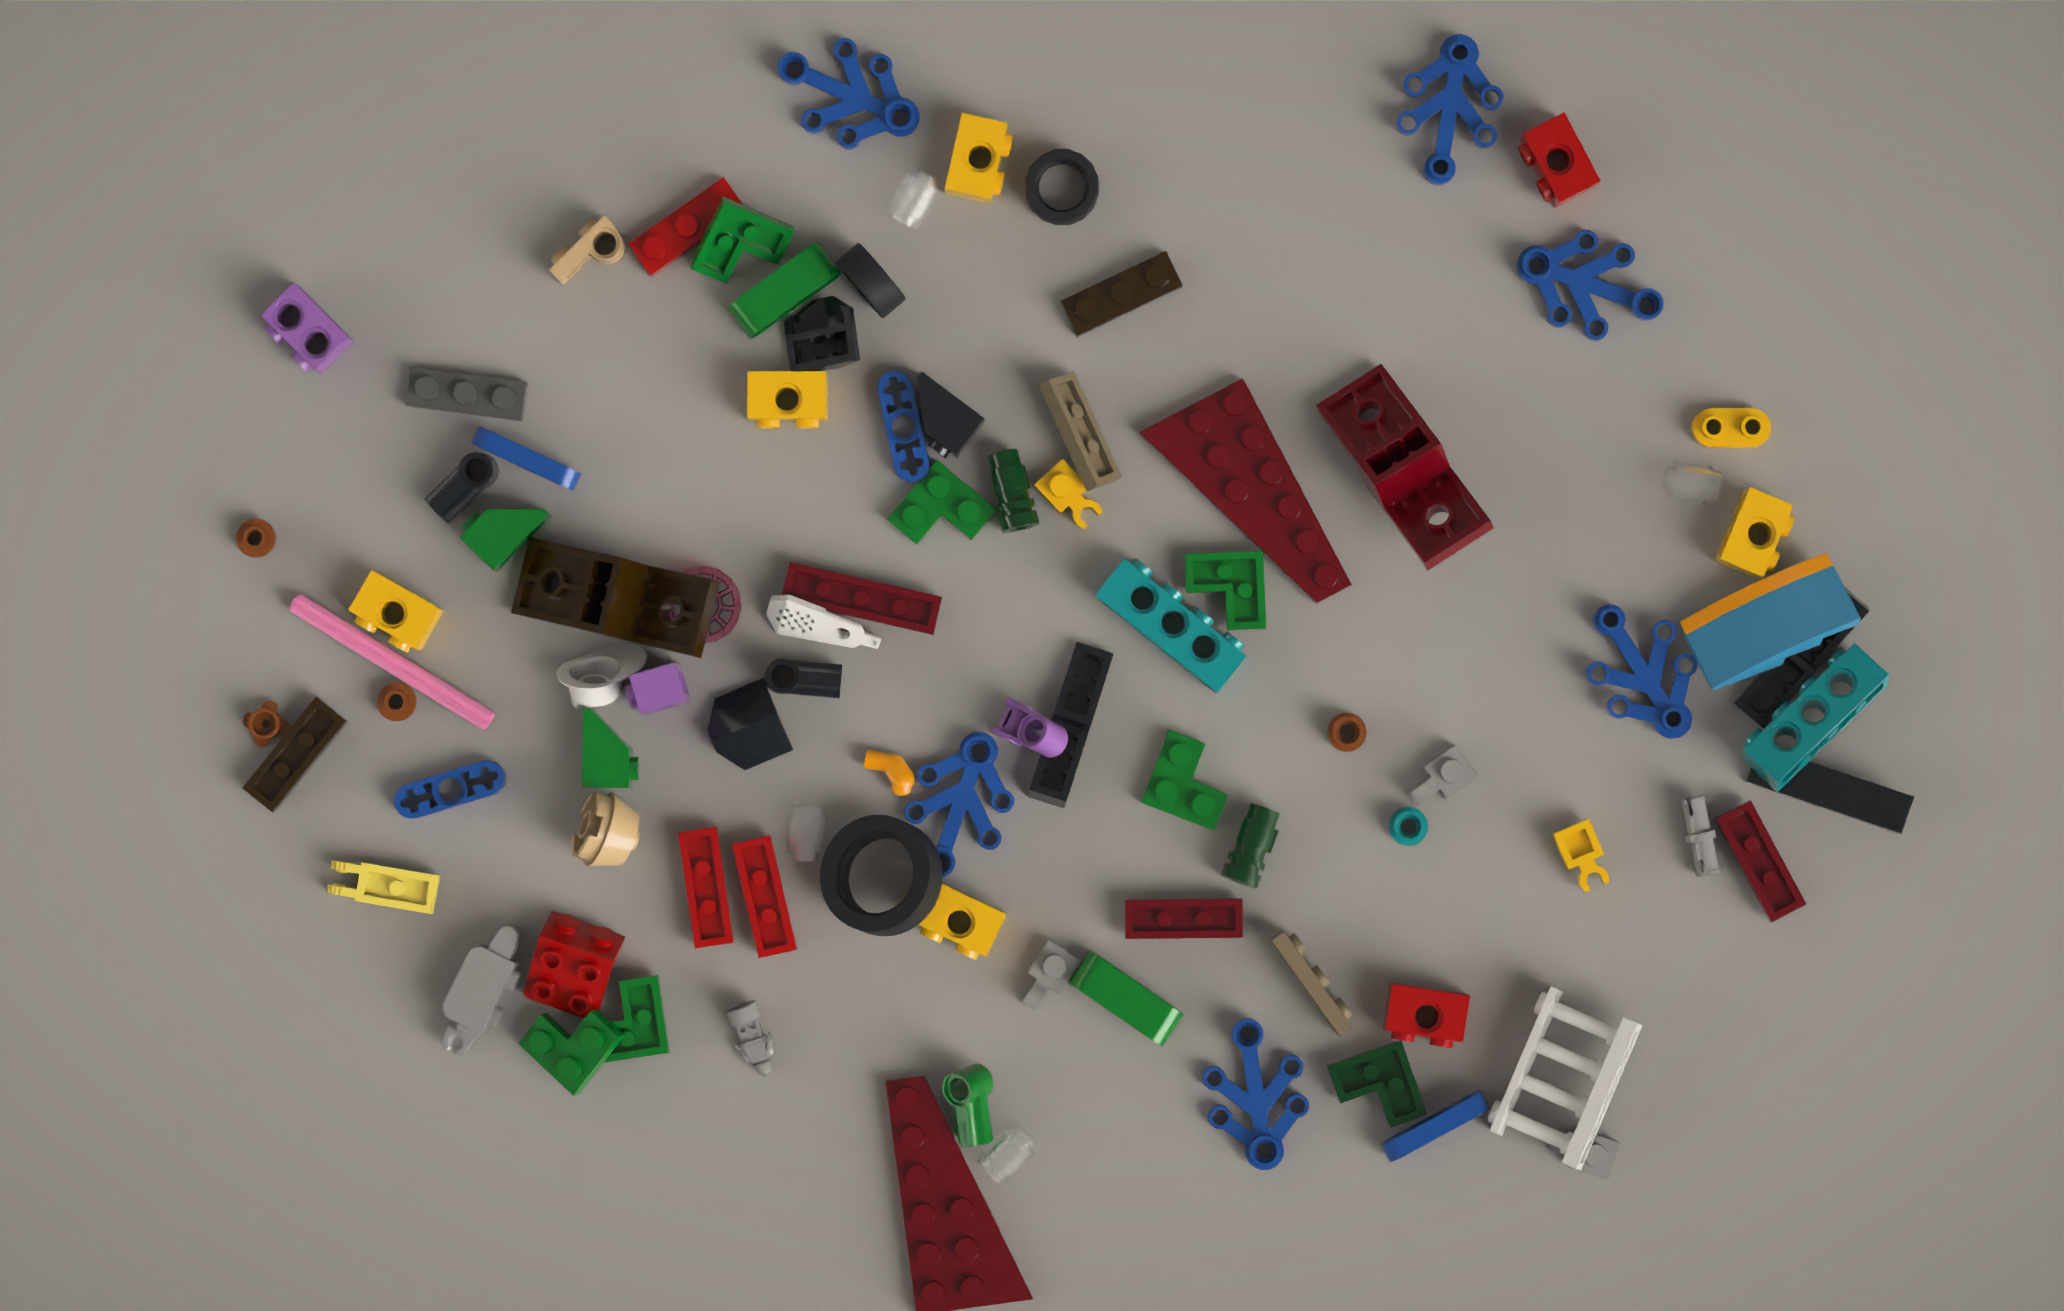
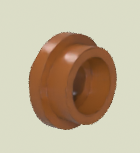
[236,519,276,558]
[377,682,417,721]
[1327,713,1367,752]

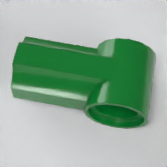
[942,1063,993,1147]

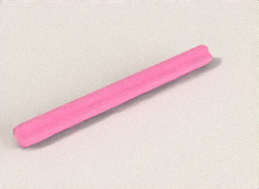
[289,594,495,730]

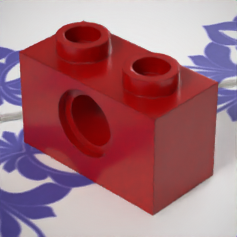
[1517,112,1601,207]
[1383,982,1470,1048]

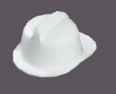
[556,643,647,710]

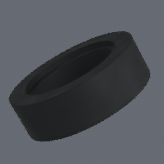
[820,815,943,936]

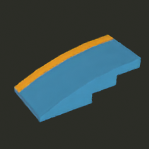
[1678,553,1861,691]

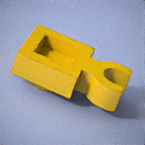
[1034,459,1102,529]
[1552,818,1609,892]

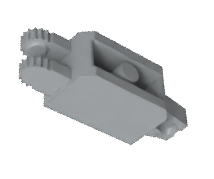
[441,924,522,1056]

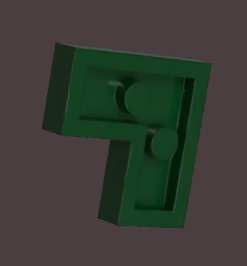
[1326,1040,1427,1128]

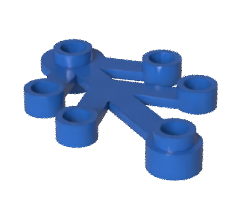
[1396,34,1504,186]
[778,38,920,150]
[1517,230,1664,341]
[1585,604,1698,739]
[904,732,1014,878]
[1202,1018,1309,1170]

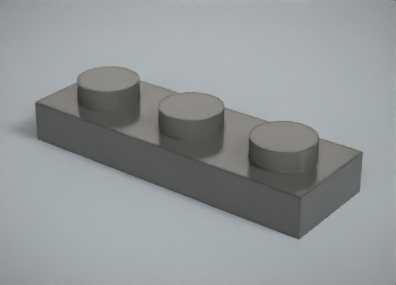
[405,367,528,422]

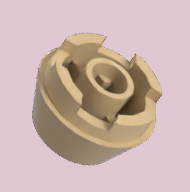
[571,792,640,866]

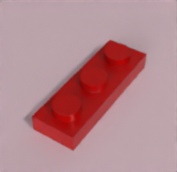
[628,177,743,277]
[678,826,734,949]
[732,835,798,958]

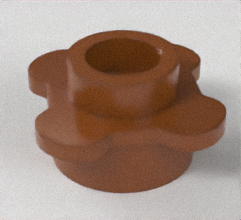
[243,701,289,747]

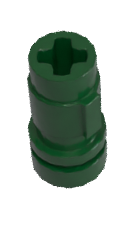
[988,449,1039,533]
[1220,803,1280,889]

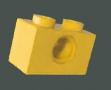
[945,113,1014,204]
[747,371,828,429]
[1714,487,1795,579]
[348,570,444,653]
[918,883,1007,960]

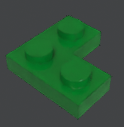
[690,197,795,284]
[887,460,997,545]
[1184,551,1266,631]
[1141,730,1228,831]
[604,975,670,1063]
[518,1009,625,1095]

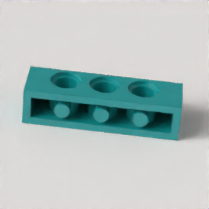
[1094,558,1247,693]
[1743,643,1889,792]

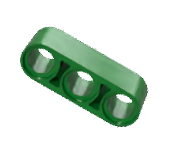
[727,242,841,339]
[1069,950,1184,1046]

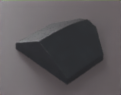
[784,296,860,371]
[707,678,794,770]

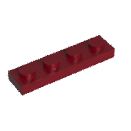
[782,562,942,636]

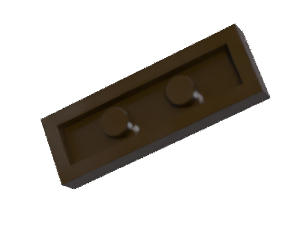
[1061,251,1183,337]
[242,697,348,813]

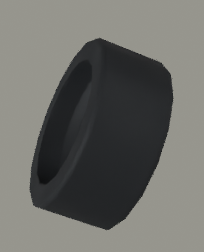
[1026,149,1099,225]
[836,243,906,318]

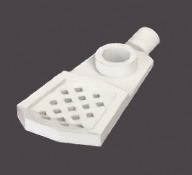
[766,594,882,649]

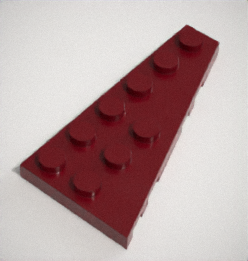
[1139,378,1352,604]
[885,1075,1033,1311]

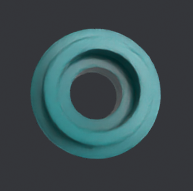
[1389,807,1428,846]

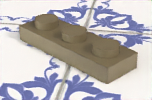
[1039,371,1122,492]
[1270,930,1353,1037]

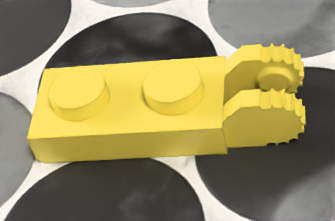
[326,860,440,914]

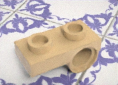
[549,215,625,285]

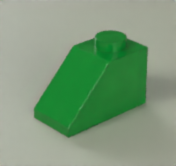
[459,509,552,572]
[582,709,640,788]

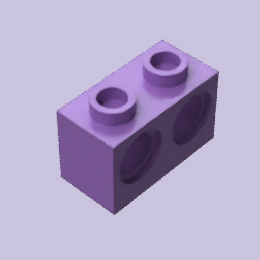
[261,282,354,374]
[625,662,691,715]

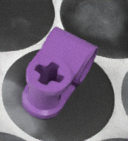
[991,697,1068,758]

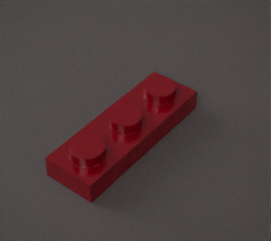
[1714,800,1806,923]
[1125,898,1243,939]

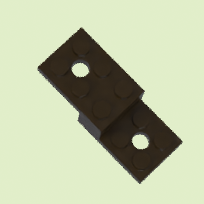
[511,537,720,658]

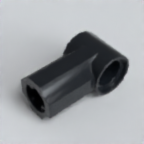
[425,452,499,523]
[765,658,842,699]

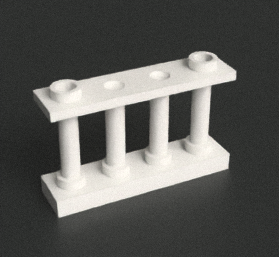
[1488,986,1642,1170]

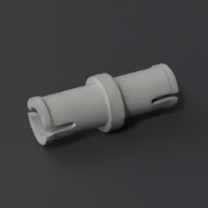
[1679,795,1721,877]

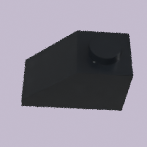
[917,372,985,459]

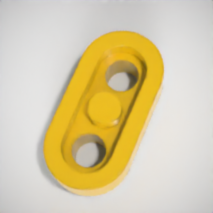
[1691,408,1771,448]

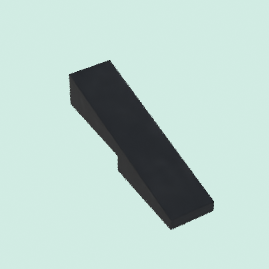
[1734,586,1869,729]
[1027,642,1113,808]
[1745,761,1914,834]

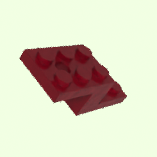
[1316,364,1494,571]

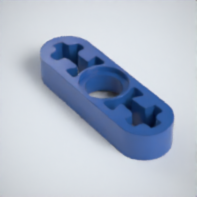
[877,370,930,483]
[471,426,581,491]
[394,761,507,819]
[1380,1090,1490,1162]

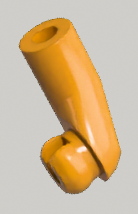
[864,749,914,796]

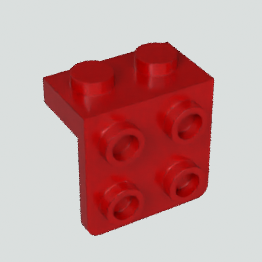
[523,911,625,1018]

